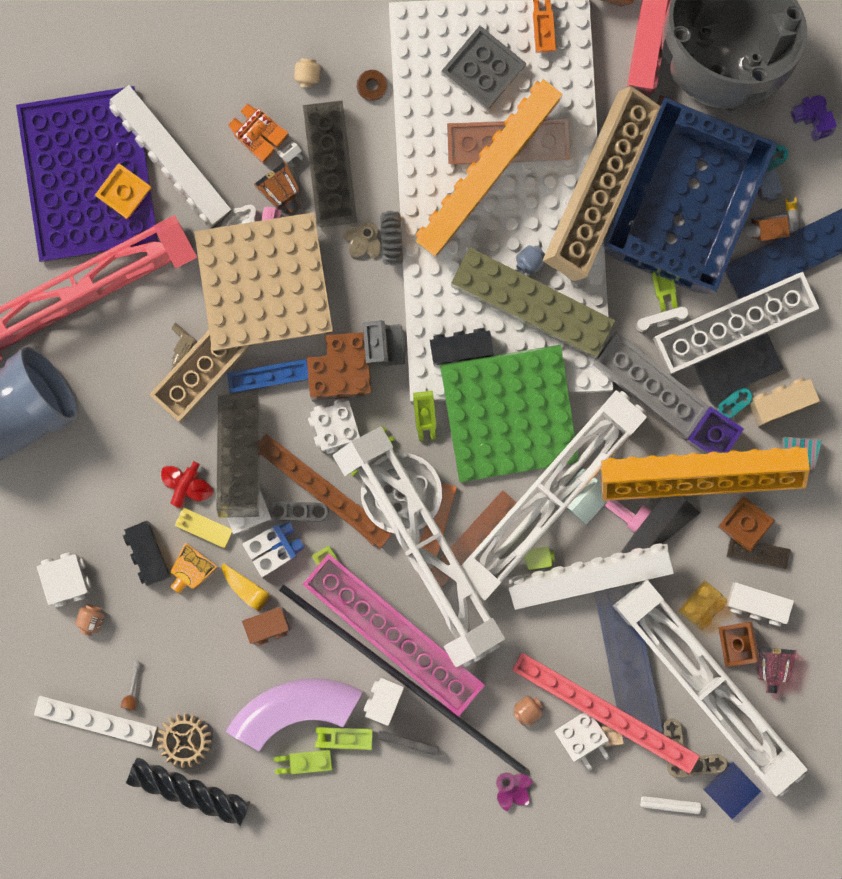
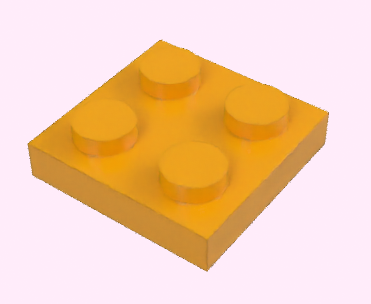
[95,163,152,220]

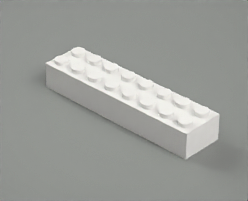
[653,272,819,375]

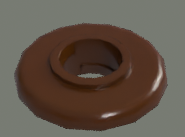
[356,69,388,101]

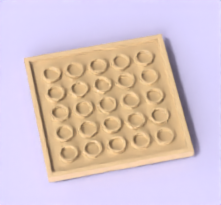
[194,212,333,351]

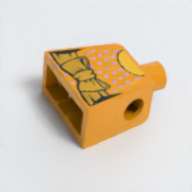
[171,543,218,594]

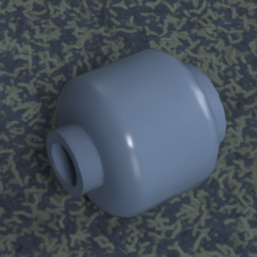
[516,245,545,276]

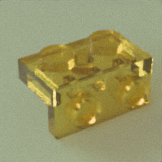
[678,580,727,631]

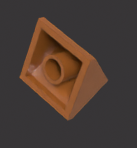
[718,622,759,667]

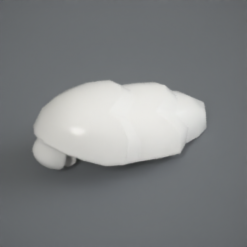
[221,204,256,227]

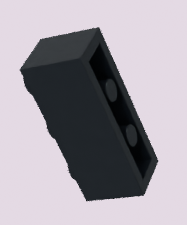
[430,328,494,366]
[123,520,171,587]

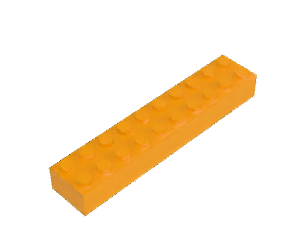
[415,79,563,257]
[600,447,810,501]

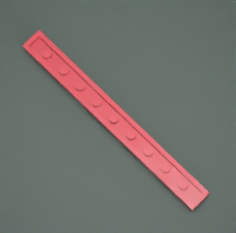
[512,652,700,774]

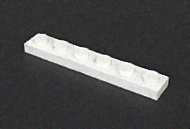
[34,695,157,747]

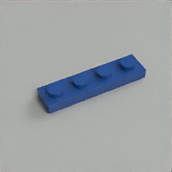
[227,359,309,394]

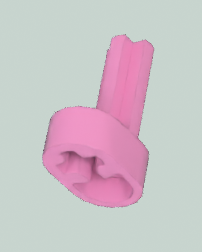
[605,500,652,533]

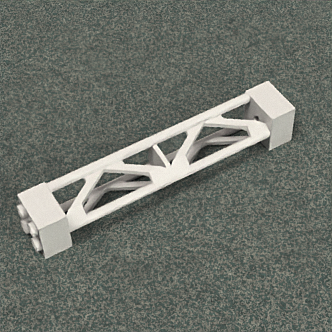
[461,390,647,601]
[333,426,505,667]
[613,580,807,797]

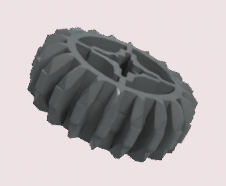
[380,211,403,266]

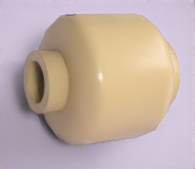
[294,58,321,88]

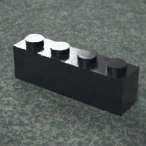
[620,496,700,554]

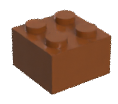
[242,607,291,646]

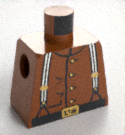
[254,162,300,213]

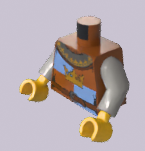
[743,197,799,241]

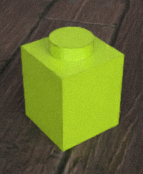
[525,546,555,571]

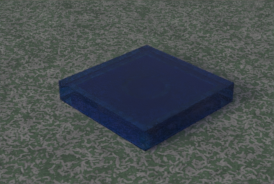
[703,761,761,819]

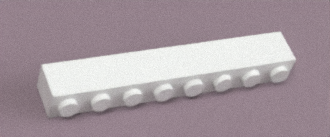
[109,85,231,228]
[509,543,674,610]

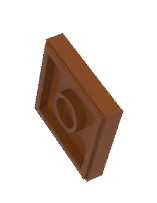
[718,496,775,552]

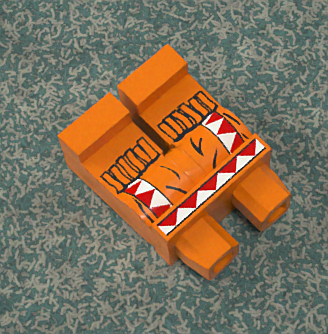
[228,104,289,164]

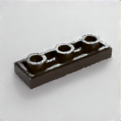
[726,537,790,569]

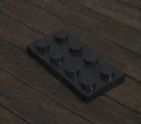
[693,333,784,402]

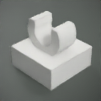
[277,141,303,167]

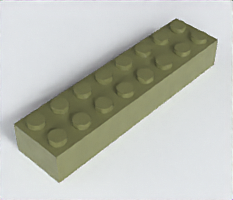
[451,247,615,359]

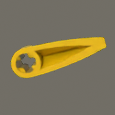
[221,563,271,612]

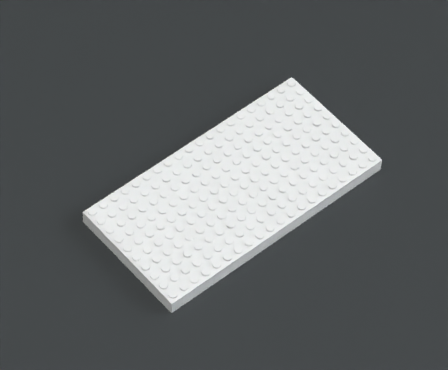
[389,0,613,403]

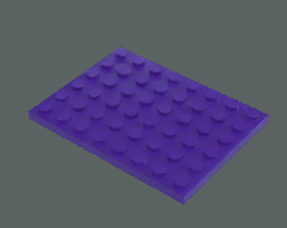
[16,86,159,262]

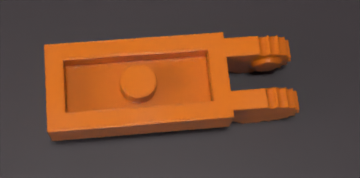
[532,0,556,53]

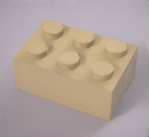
[749,377,820,427]

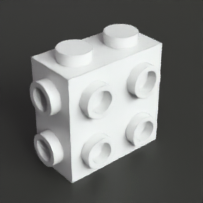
[308,399,360,454]
[36,552,91,608]

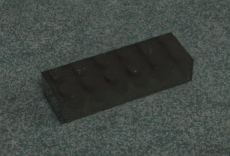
[303,100,358,228]
[216,394,260,518]

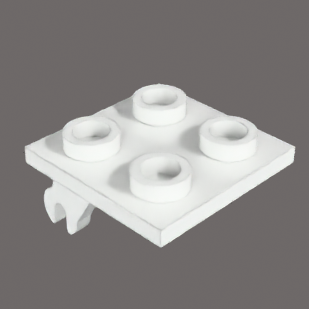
[554,713,609,771]

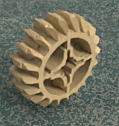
[157,713,212,768]

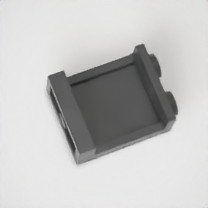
[363,320,405,366]

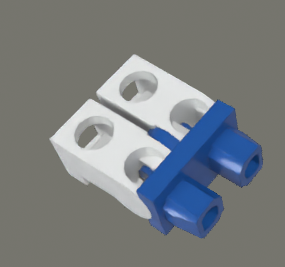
[243,522,304,578]

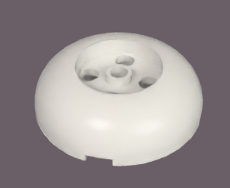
[361,453,442,533]

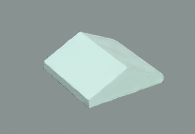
[561,468,607,525]

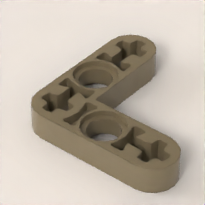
[662,718,727,778]

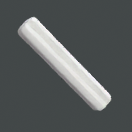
[640,796,701,814]

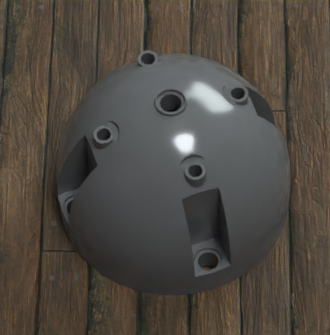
[662,0,808,111]

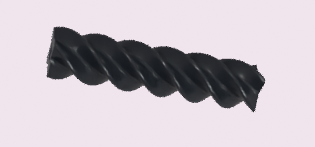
[126,758,251,827]

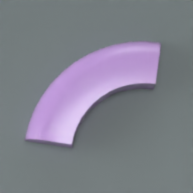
[225,679,363,751]

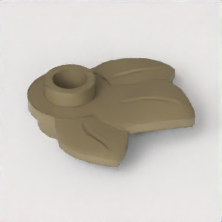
[343,222,381,259]

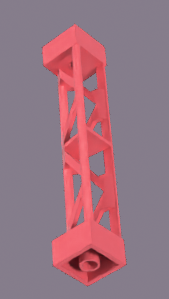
[0,215,197,360]

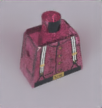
[756,647,796,694]

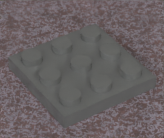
[441,25,526,111]

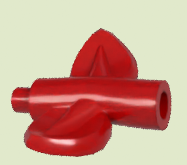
[161,461,214,509]

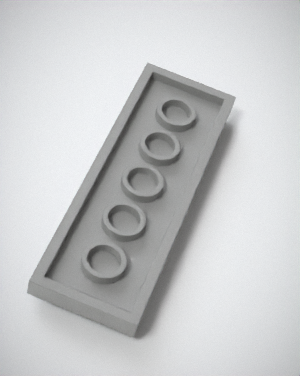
[592,332,709,439]

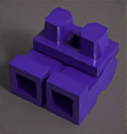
[790,95,837,142]

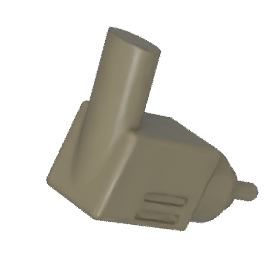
[171,322,196,370]

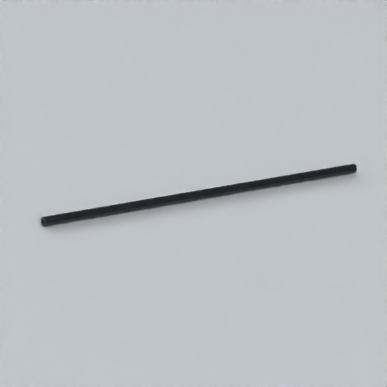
[279,584,526,774]

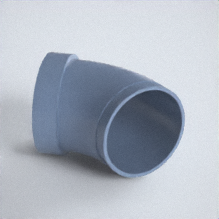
[0,347,78,460]

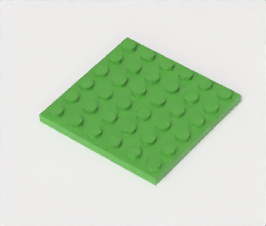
[440,344,579,482]

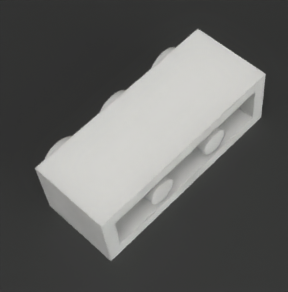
[726,583,794,627]

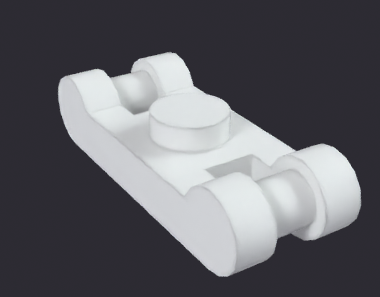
[636,307,688,333]

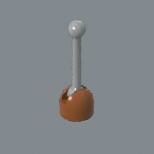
[120,661,141,711]

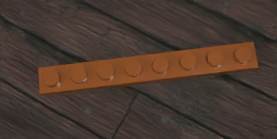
[254,434,393,548]

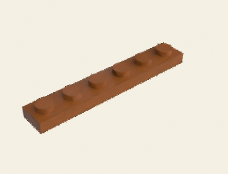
[422,490,517,588]

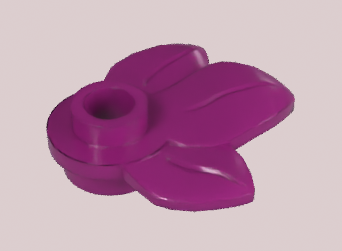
[496,772,533,811]

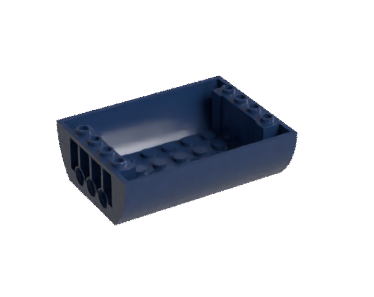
[603,97,777,294]

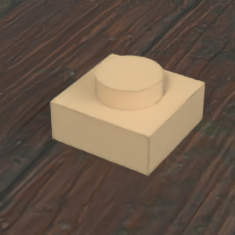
[600,726,624,747]

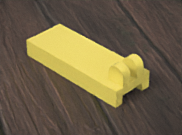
[175,507,232,548]

